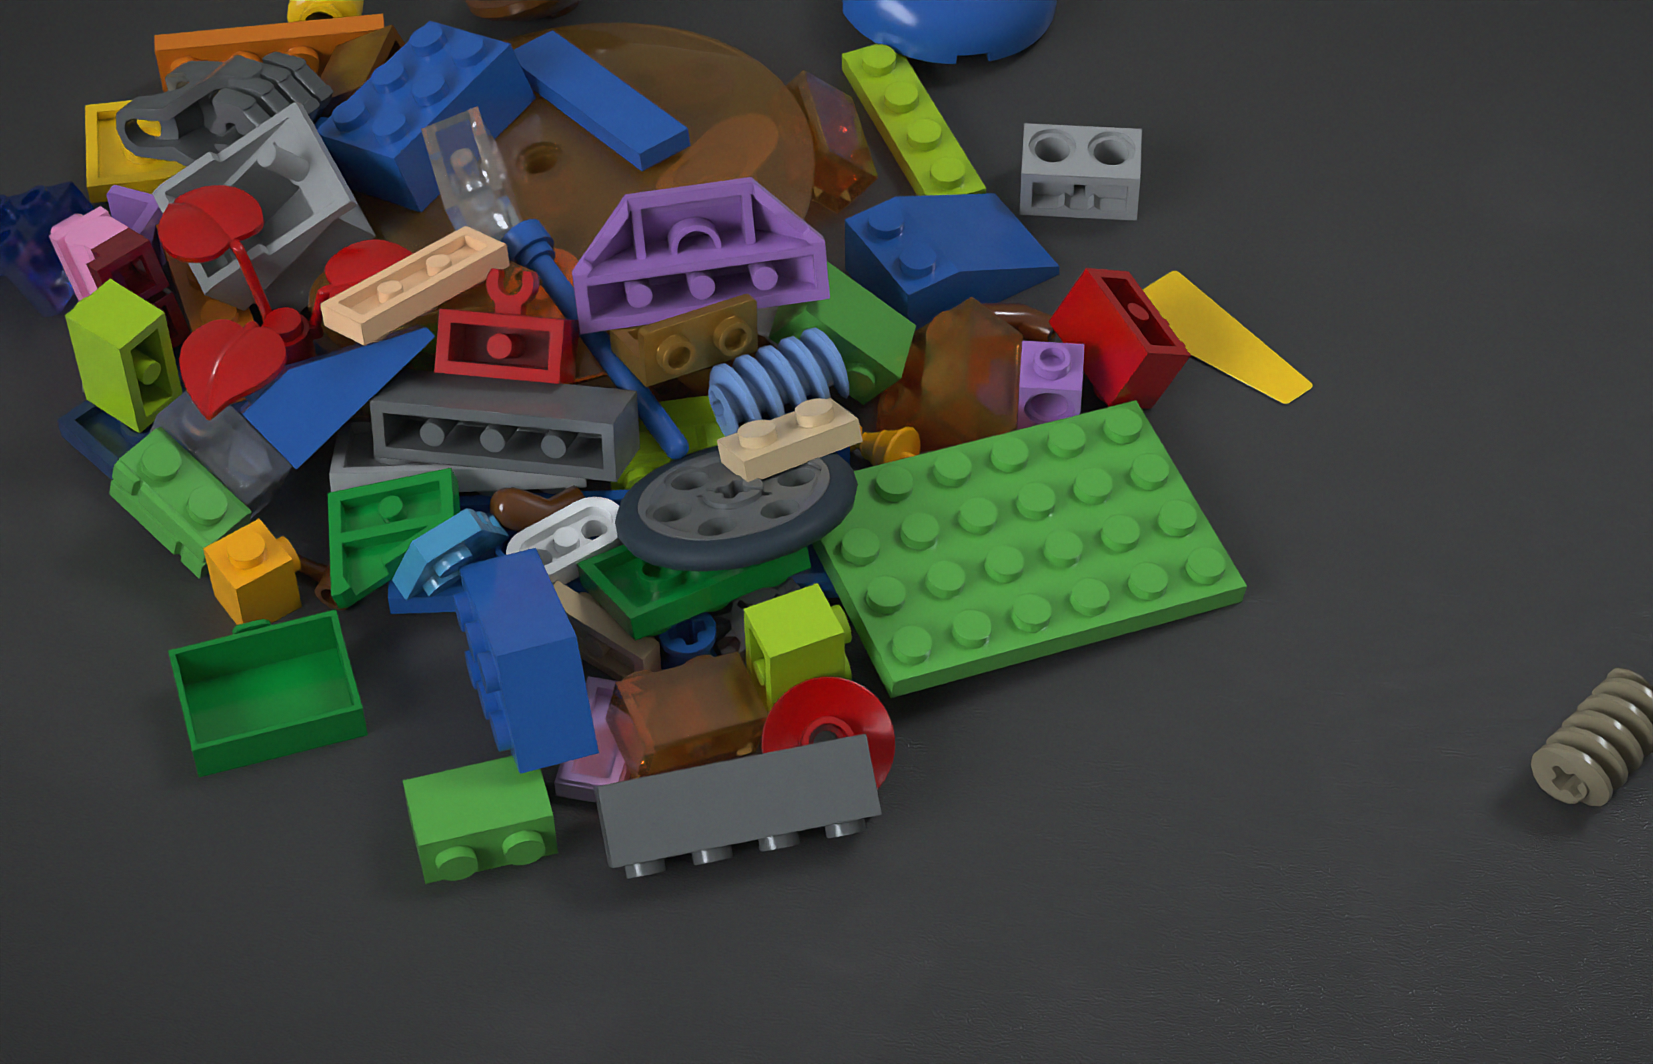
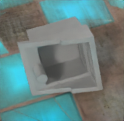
[152,101,376,313]

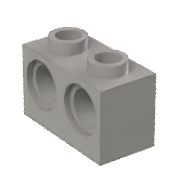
[1019,123,1142,221]

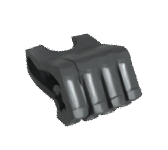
[116,52,334,167]

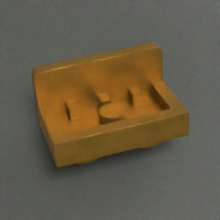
[610,293,758,387]

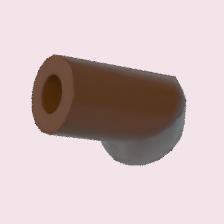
[489,485,585,532]

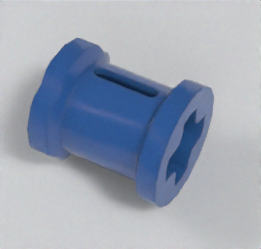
[658,612,719,692]

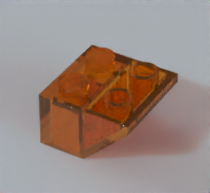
[876,297,1023,451]

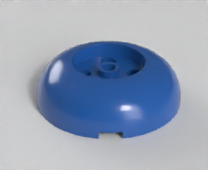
[842,0,1057,64]

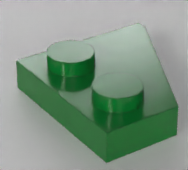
[328,468,460,609]

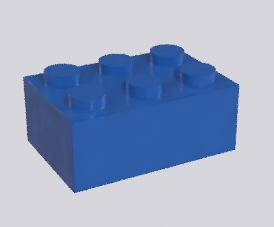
[317,21,536,212]
[452,548,599,774]

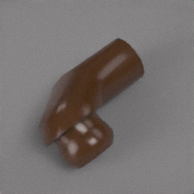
[968,303,1057,346]

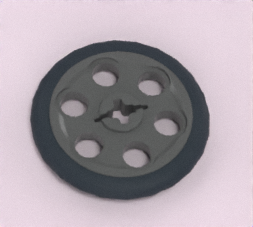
[615,446,858,572]

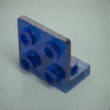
[0,181,96,317]

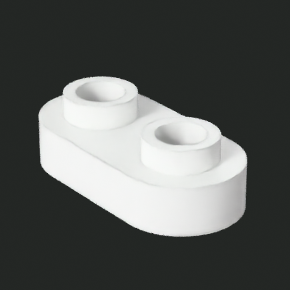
[506,497,623,585]

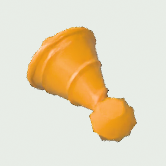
[850,426,920,466]

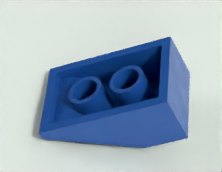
[845,193,1060,343]
[240,325,435,469]

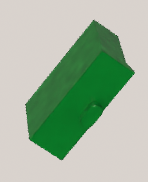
[168,609,368,778]

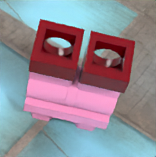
[49,206,191,348]

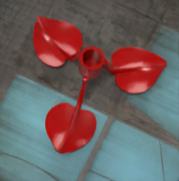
[158,185,414,421]

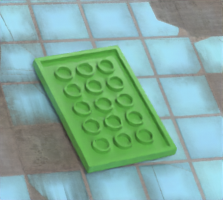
[812,400,1247,698]

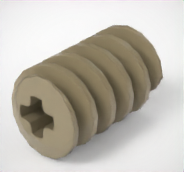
[1531,667,1653,807]

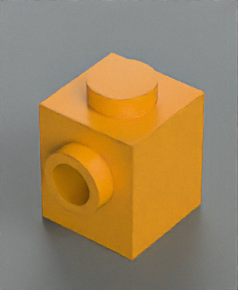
[203,518,302,625]

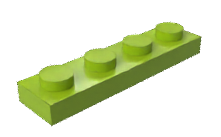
[842,44,986,196]

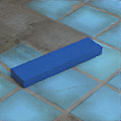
[514,30,691,171]

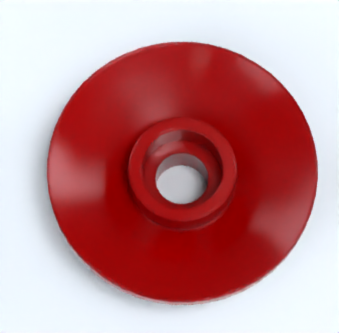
[761,677,895,790]

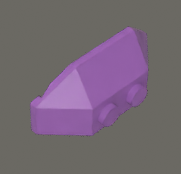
[572,177,830,334]

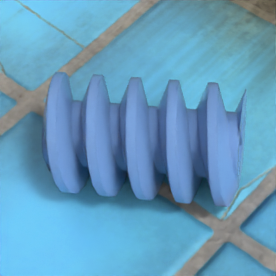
[708,327,849,437]

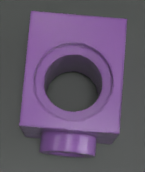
[1017,341,1084,430]

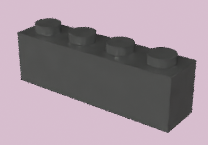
[370,368,640,482]
[594,734,882,878]

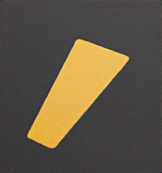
[1142,271,1313,404]

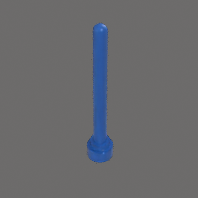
[500,219,689,459]

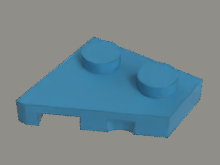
[392,508,509,601]

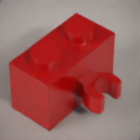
[434,268,579,384]
[1048,268,1191,409]

